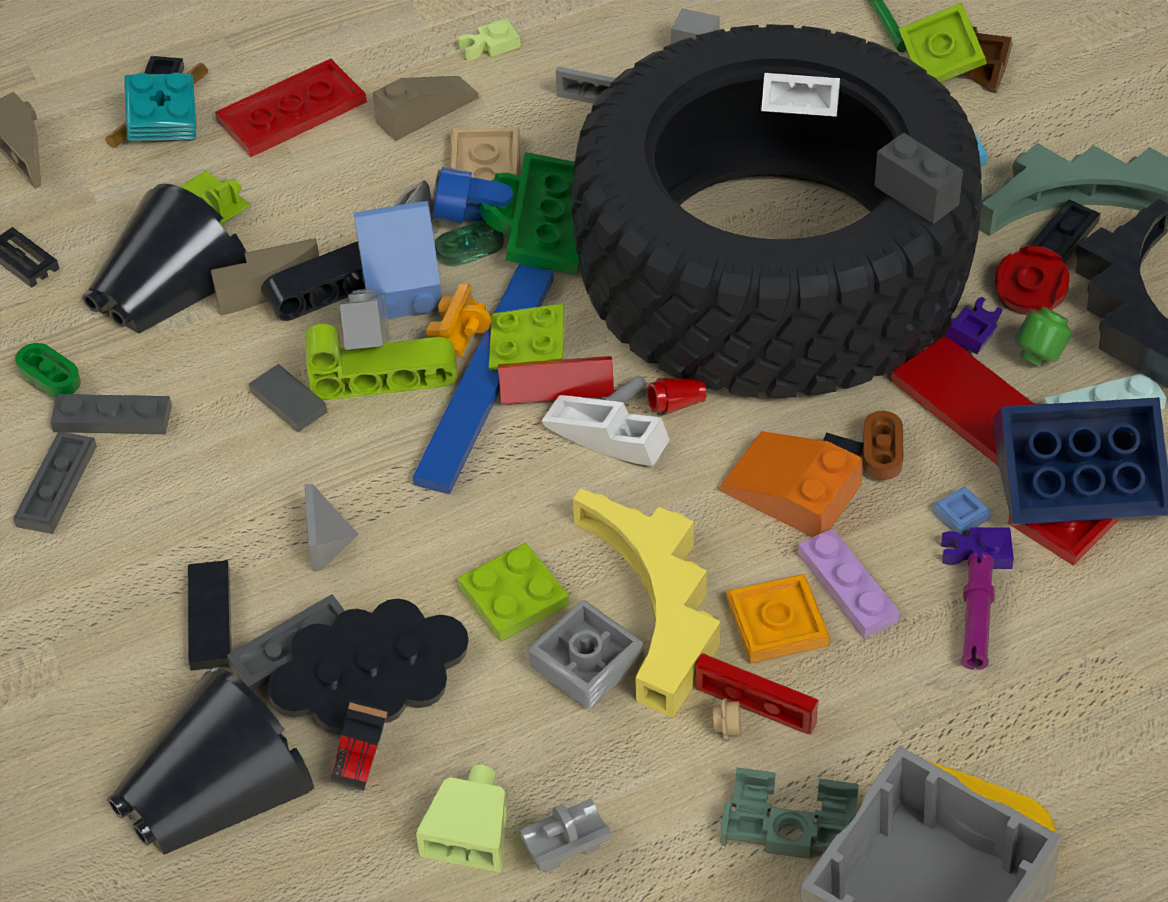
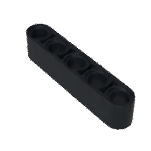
[261,241,437,321]

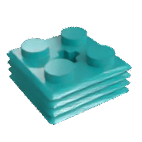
[124,73,196,141]

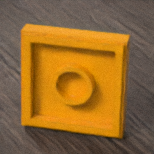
[727,574,830,664]

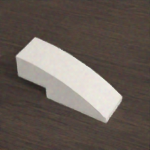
[542,395,670,467]

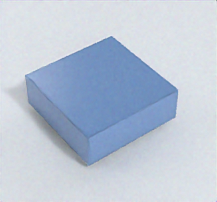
[933,486,991,535]

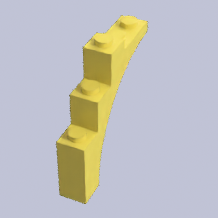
[573,488,721,718]

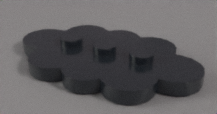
[267,598,469,734]

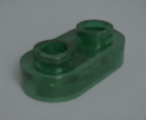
[435,220,504,267]

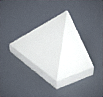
[761,73,840,117]

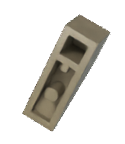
[373,76,479,141]
[0,92,41,189]

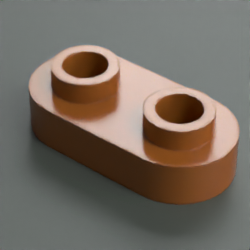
[863,411,904,480]

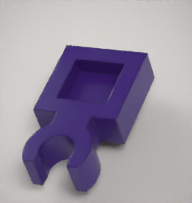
[945,297,1002,355]
[941,527,1014,569]

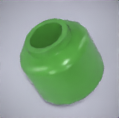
[1015,307,1072,366]

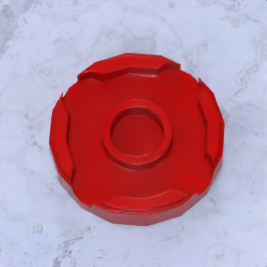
[995,246,1070,315]

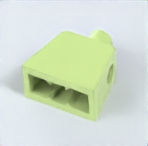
[416,765,507,872]

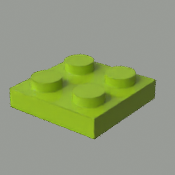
[898,2,987,83]
[457,542,570,642]

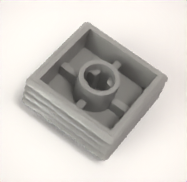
[528,600,644,709]

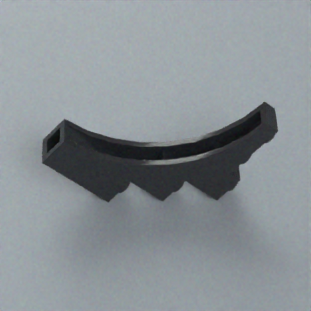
[1076,199,1168,388]

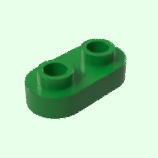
[15,343,81,398]

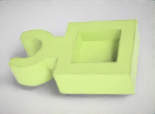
[458,18,521,61]

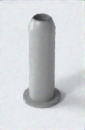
[600,376,646,404]

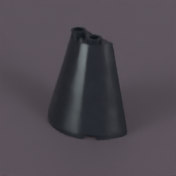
[82,184,246,334]
[107,667,314,855]

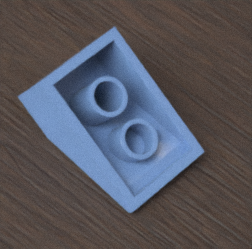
[354,201,442,319]

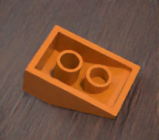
[720,431,862,537]

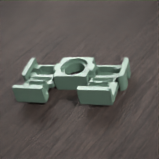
[720,767,859,859]

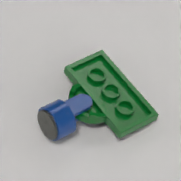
[430,152,579,275]

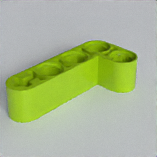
[304,324,458,400]

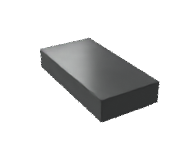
[249,364,327,432]

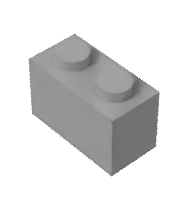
[340,289,390,350]

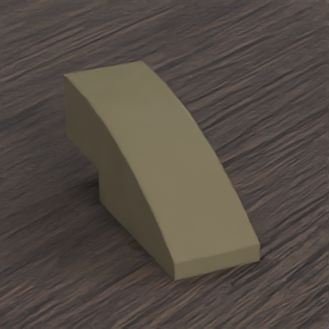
[211,238,319,316]

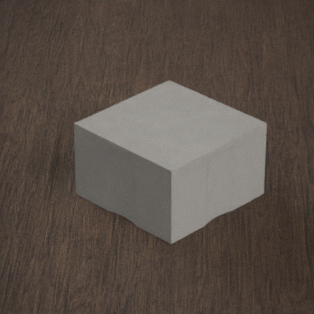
[801,745,1061,902]

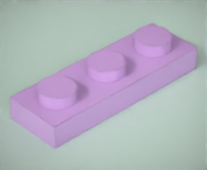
[798,528,900,638]

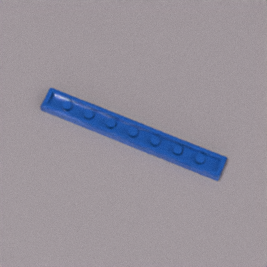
[413,264,554,494]

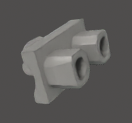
[520,798,612,873]

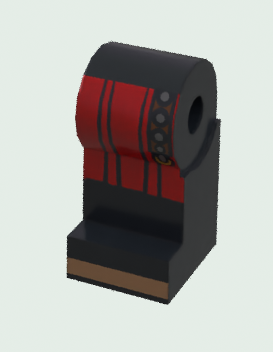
[330,700,388,791]

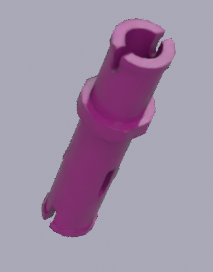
[961,553,995,670]

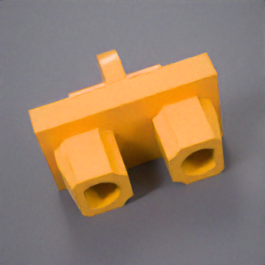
[426,283,492,357]

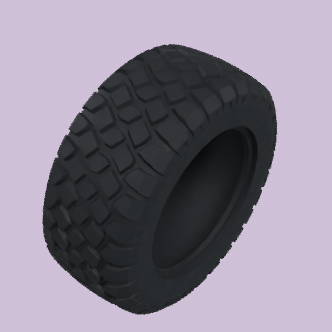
[572,24,982,398]

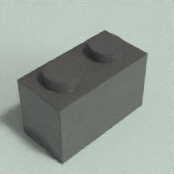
[875,133,963,224]

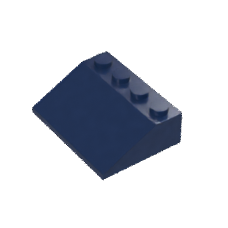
[993,397,1168,525]

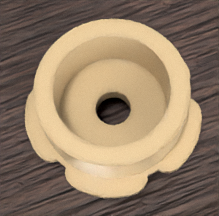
[713,698,741,741]

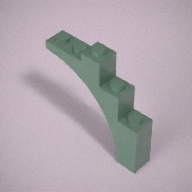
[979,143,1168,236]

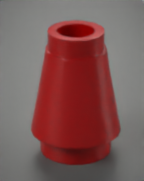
[647,378,706,415]

